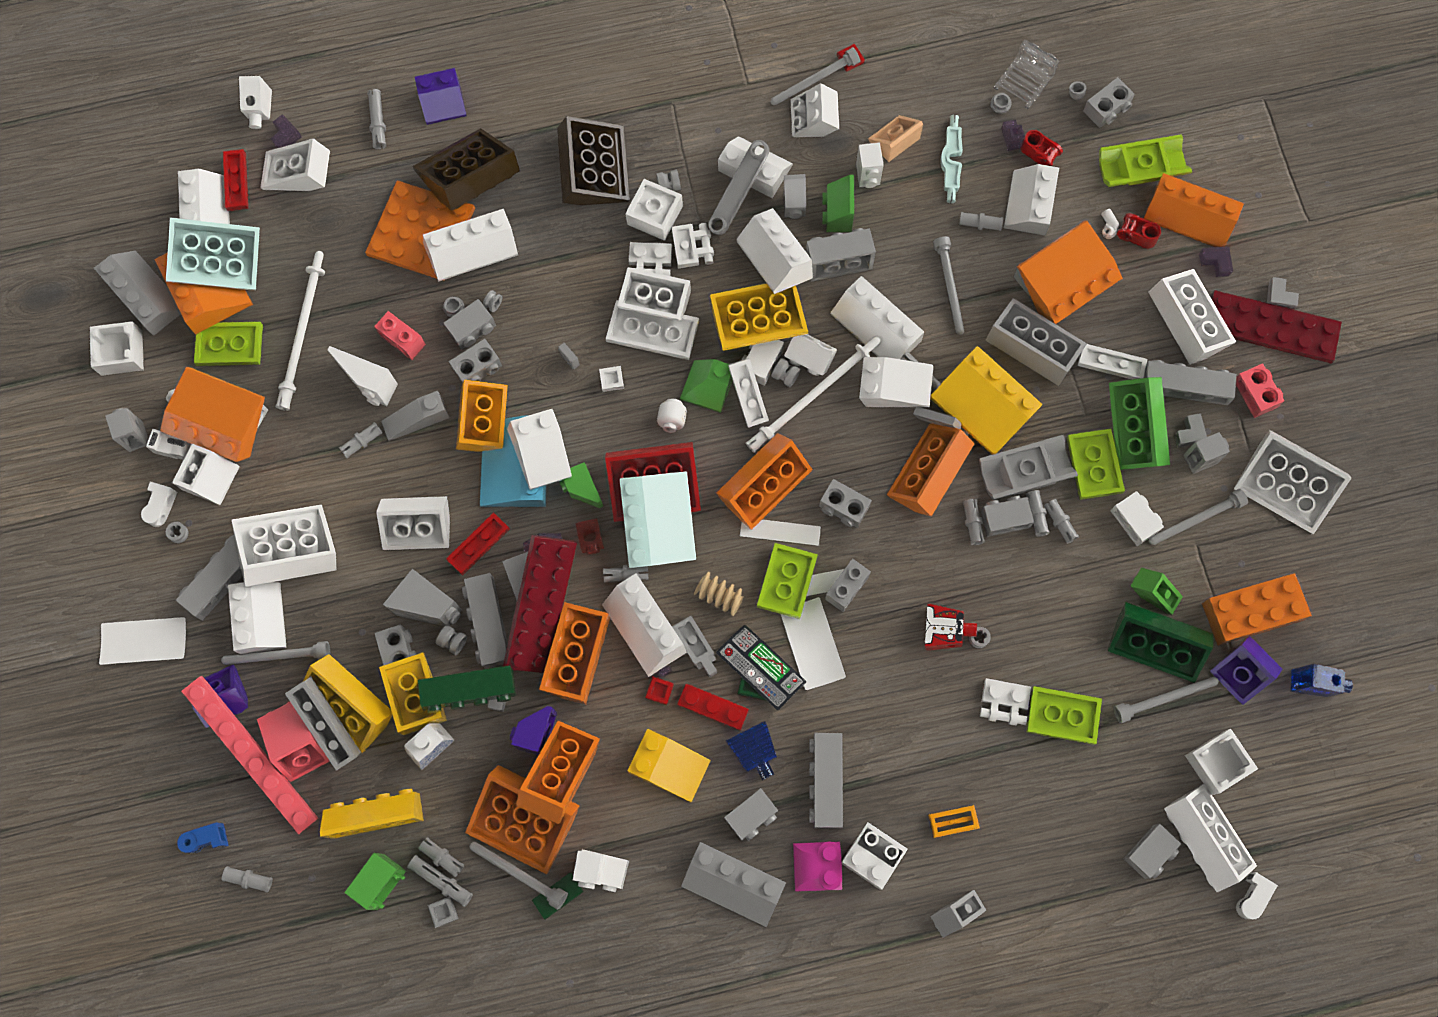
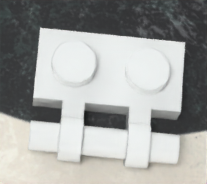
[672,223,714,269]
[629,242,672,276]
[980,678,1031,726]

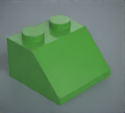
[822,175,854,232]

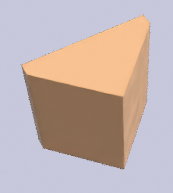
[868,115,923,162]

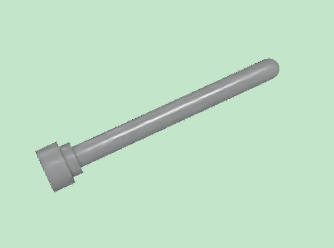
[770,47,860,105]
[933,237,964,335]
[1149,489,1248,545]
[221,641,330,665]
[1114,677,1219,723]
[469,842,568,910]

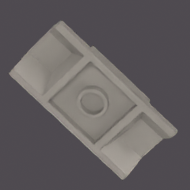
[979,435,1078,500]

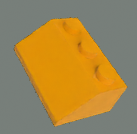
[456,380,508,452]

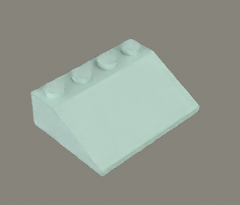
[166,218,260,291]
[620,472,696,568]

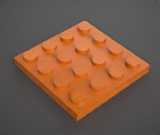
[365,180,475,281]

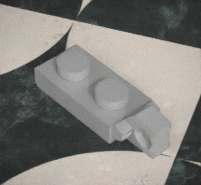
[672,616,717,677]

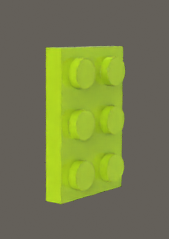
[194,322,263,366]
[1066,429,1125,500]
[757,543,818,619]
[1026,686,1102,745]

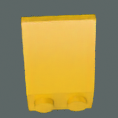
[379,653,447,735]
[627,729,711,803]

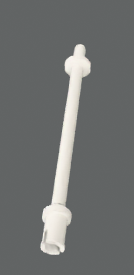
[275,251,325,411]
[746,337,881,453]

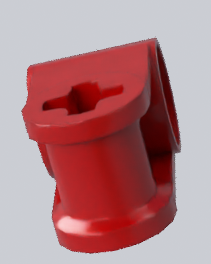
[1021,130,1063,166]
[1117,213,1161,249]

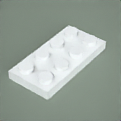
[606,300,699,360]

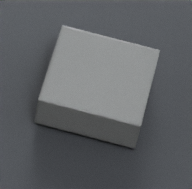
[559,343,580,369]
[427,896,459,928]

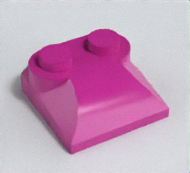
[793,842,842,891]

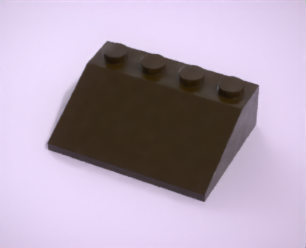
[557,116,630,206]
[413,128,520,210]

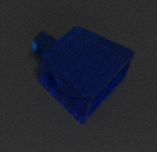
[1290,664,1353,697]
[726,721,777,781]

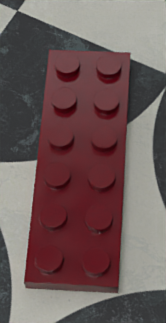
[1211,290,1342,363]
[503,535,577,673]

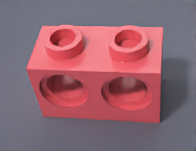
[374,311,426,360]
[1236,363,1284,418]

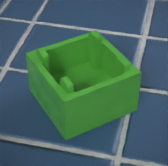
[344,853,406,910]

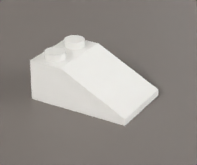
[260,139,330,191]
[328,346,398,406]
[859,357,933,407]
[507,409,572,490]

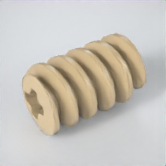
[694,572,744,616]

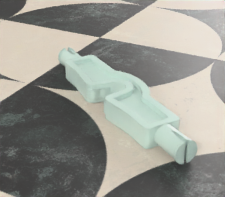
[940,115,963,203]

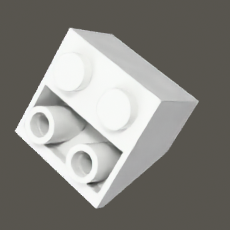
[791,83,839,137]
[172,444,240,505]
[842,822,907,890]

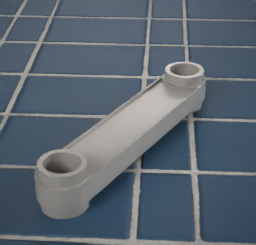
[709,140,769,235]

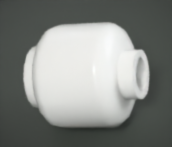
[657,399,687,433]

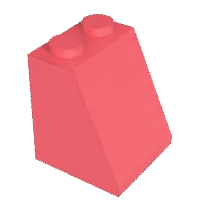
[257,702,330,782]

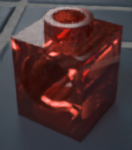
[575,518,604,555]

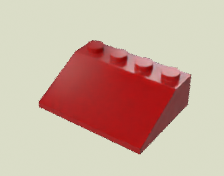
[605,442,701,522]

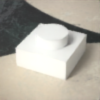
[599,366,624,392]

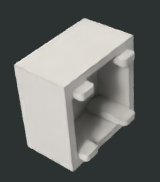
[626,179,683,241]
[90,321,144,376]
[1185,729,1258,795]

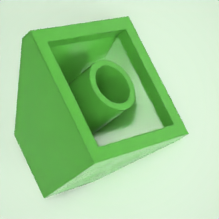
[680,359,732,413]

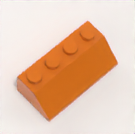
[1143,173,1244,250]
[887,423,974,516]
[716,433,813,530]
[539,602,610,705]

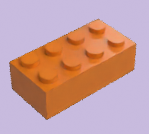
[1202,573,1312,646]
[516,721,600,824]

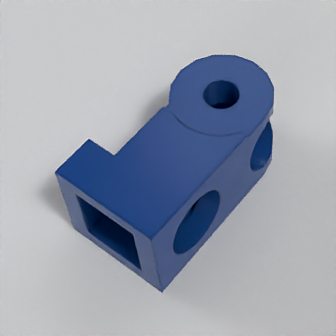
[177,822,229,853]

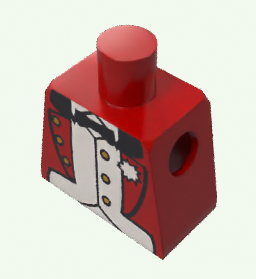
[925,604,977,650]

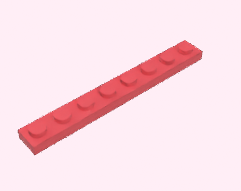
[181,676,318,834]

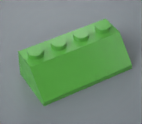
[1109,377,1170,470]

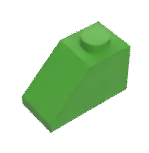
[559,462,603,508]
[1131,568,1183,615]

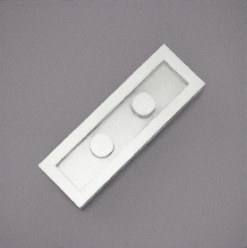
[1078,344,1147,380]
[728,358,769,428]

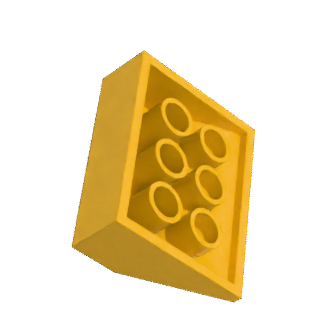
[710,283,808,351]
[930,346,1043,455]

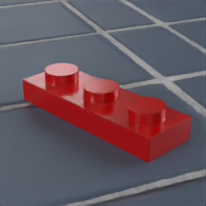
[223,149,249,211]
[446,512,510,576]
[677,684,749,731]

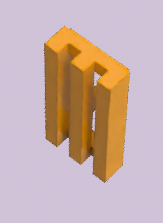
[928,805,980,838]

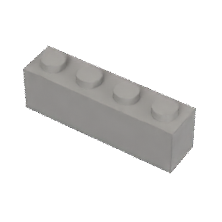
[1143,360,1237,405]
[176,535,243,621]
[462,573,508,669]
[285,677,361,771]
[809,733,843,829]

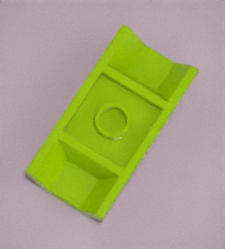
[1099,134,1192,187]

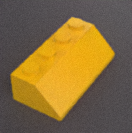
[303,654,393,753]
[320,789,424,839]

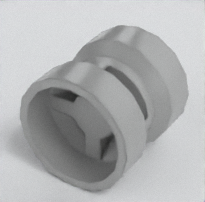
[656,169,681,191]
[771,358,801,387]
[436,625,467,655]

